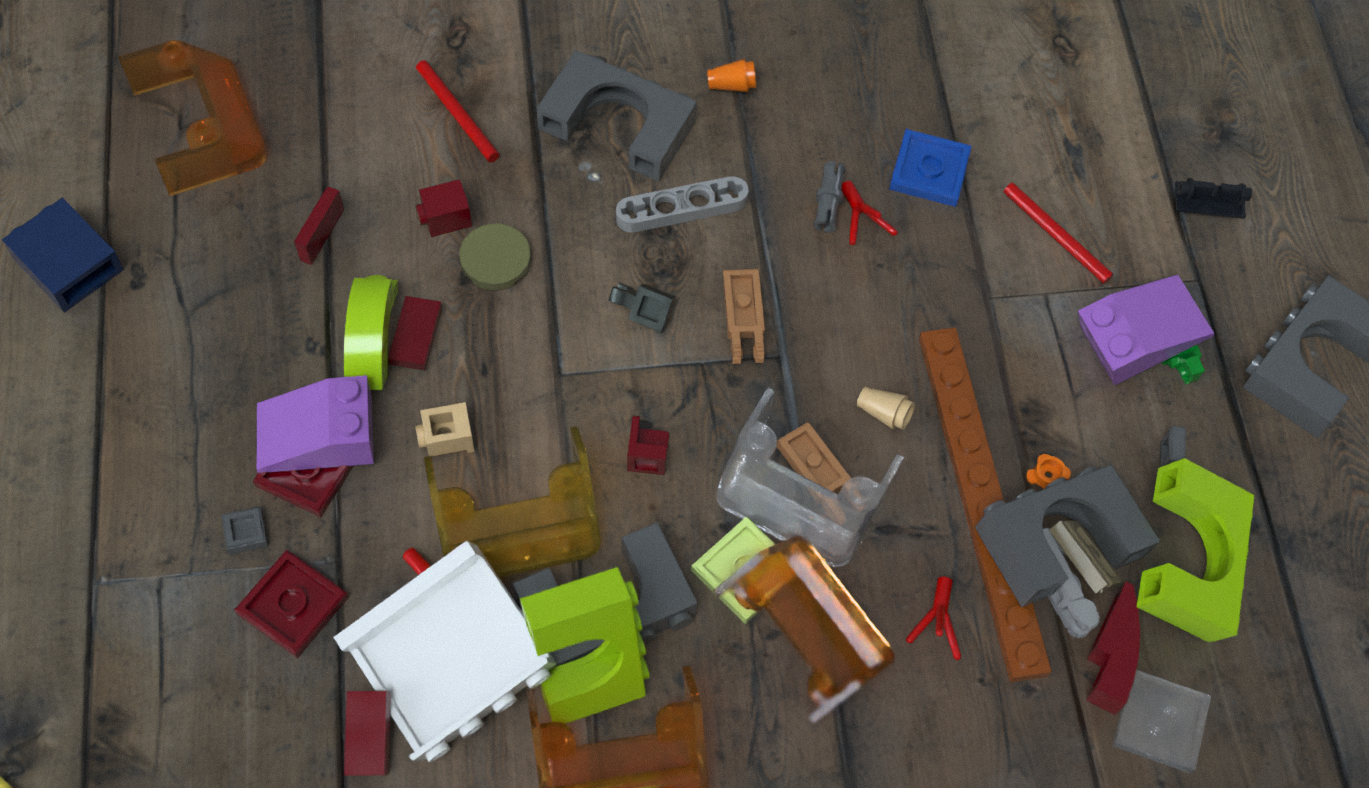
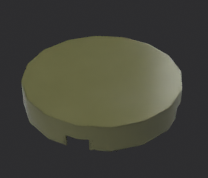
[459,223,531,291]

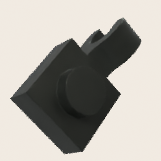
[608,283,676,332]

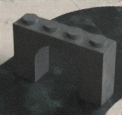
[536,50,697,182]
[1243,275,1369,438]
[975,464,1160,607]
[513,522,698,668]

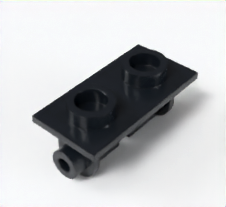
[1175,178,1252,219]

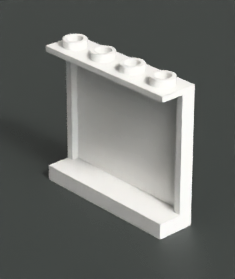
[334,541,557,763]

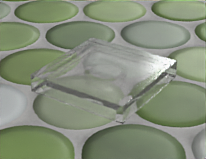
[1113,670,1211,774]

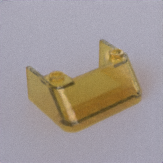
[424,426,601,577]

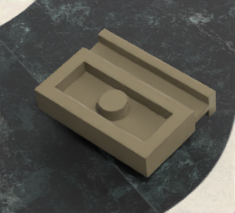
[1049,520,1124,593]

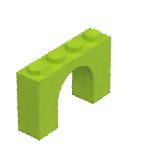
[1137,458,1255,642]
[520,567,650,728]

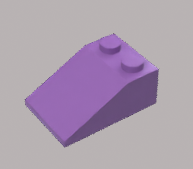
[1078,275,1214,385]
[257,375,374,473]

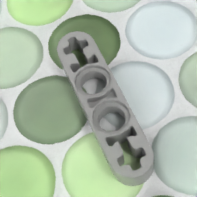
[616,176,749,233]

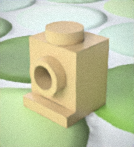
[415,402,474,457]

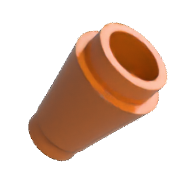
[707,59,757,92]

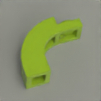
[344,275,398,390]

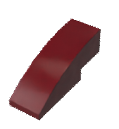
[1086,581,1140,715]

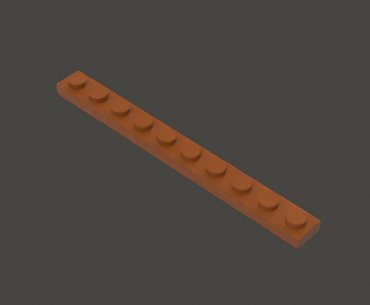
[919,327,1052,683]

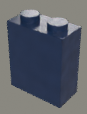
[1,197,124,313]

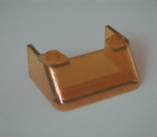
[118,40,267,196]
[713,535,895,724]
[526,666,709,788]

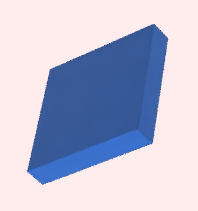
[889,129,972,207]

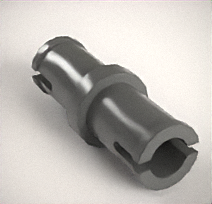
[814,161,845,233]

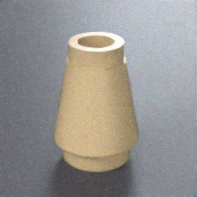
[857,386,915,430]

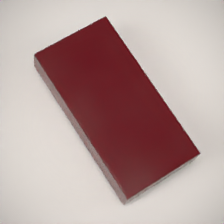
[294,186,344,265]
[388,296,442,371]
[344,691,391,776]

